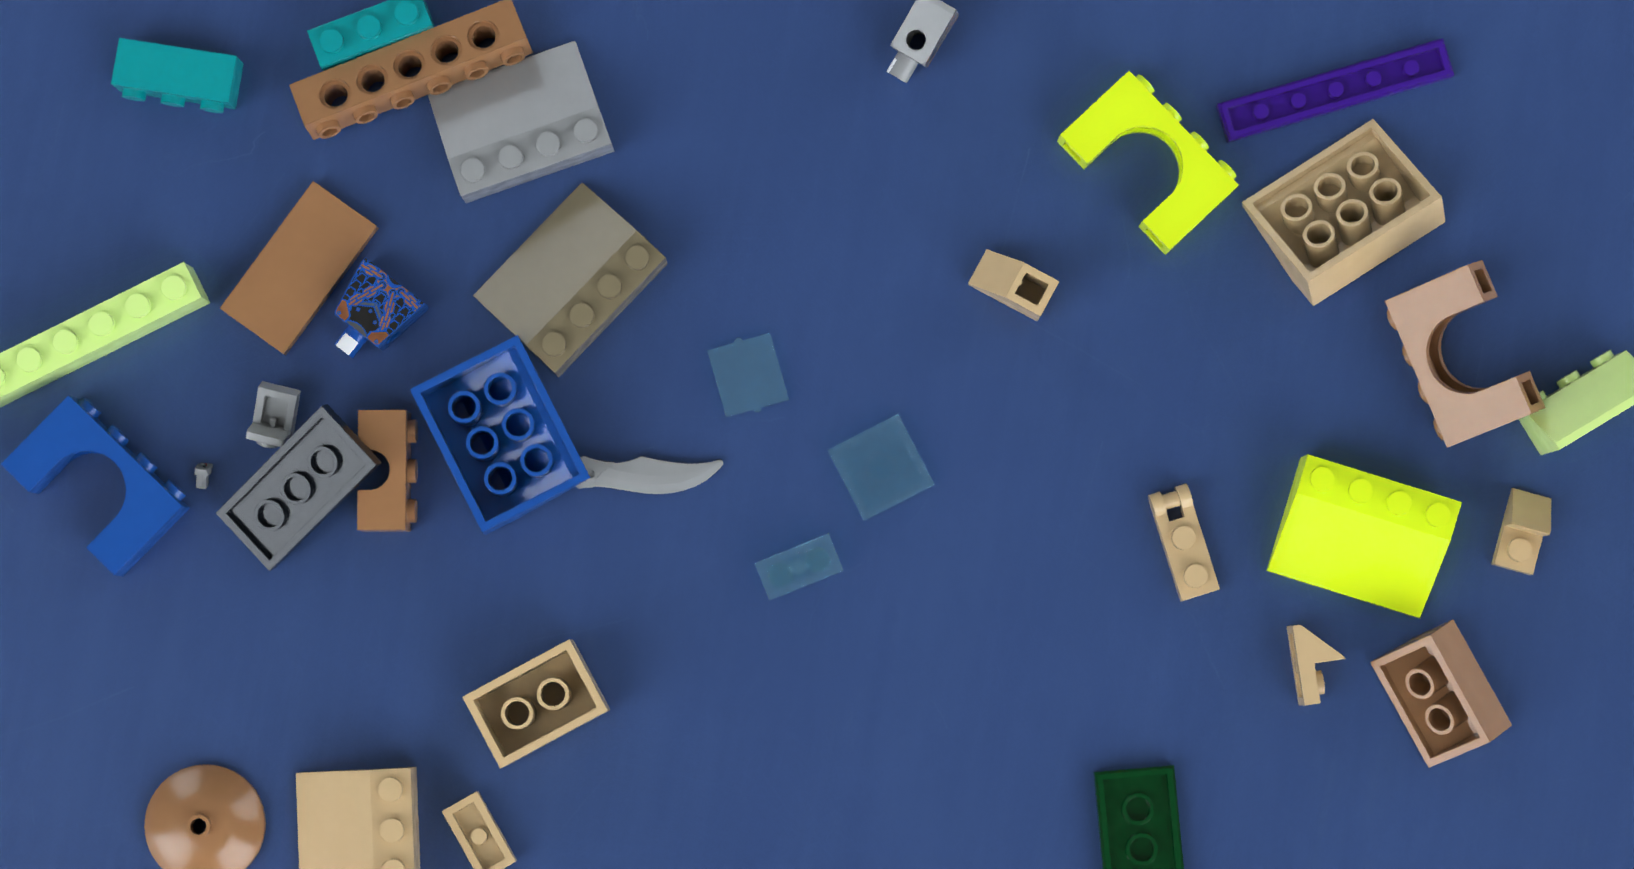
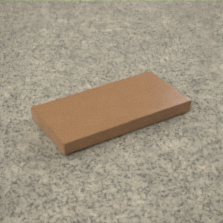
[220,181,379,355]

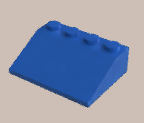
[410,335,590,535]

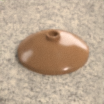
[144,764,266,869]

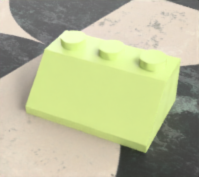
[1518,349,1634,455]

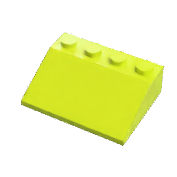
[1266,454,1462,618]

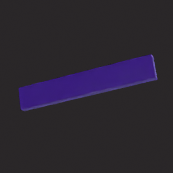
[1216,38,1455,143]

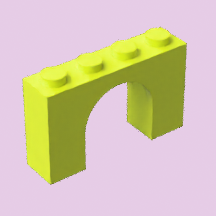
[1057,71,1238,255]

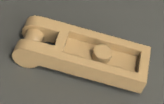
[1148,483,1220,602]

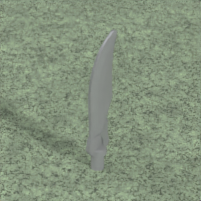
[576,456,723,494]

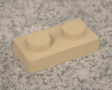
[442,791,517,869]

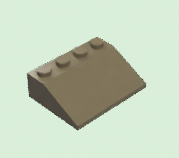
[473,182,668,377]

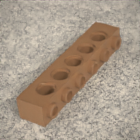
[289,0,533,140]

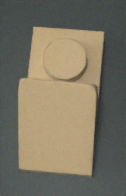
[1491,488,1551,575]
[1286,625,1346,706]

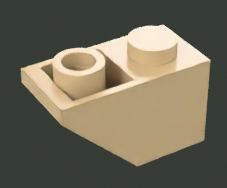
[968,249,1059,321]

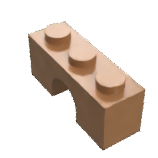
[357,410,418,532]

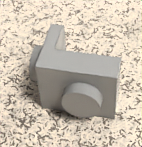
[246,381,301,448]

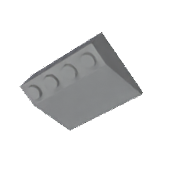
[428,41,615,203]

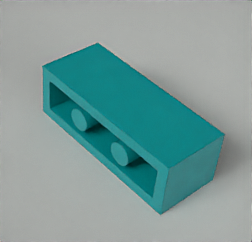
[307,0,435,71]
[111,38,244,113]

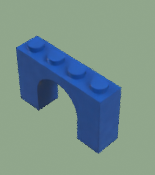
[1,395,190,577]

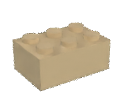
[463,639,611,768]

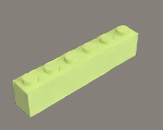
[0,262,210,408]

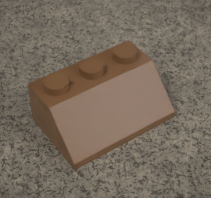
[1370,619,1512,768]

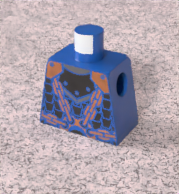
[334,257,429,358]

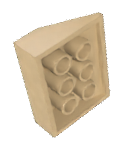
[1242,119,1446,306]
[296,767,421,869]

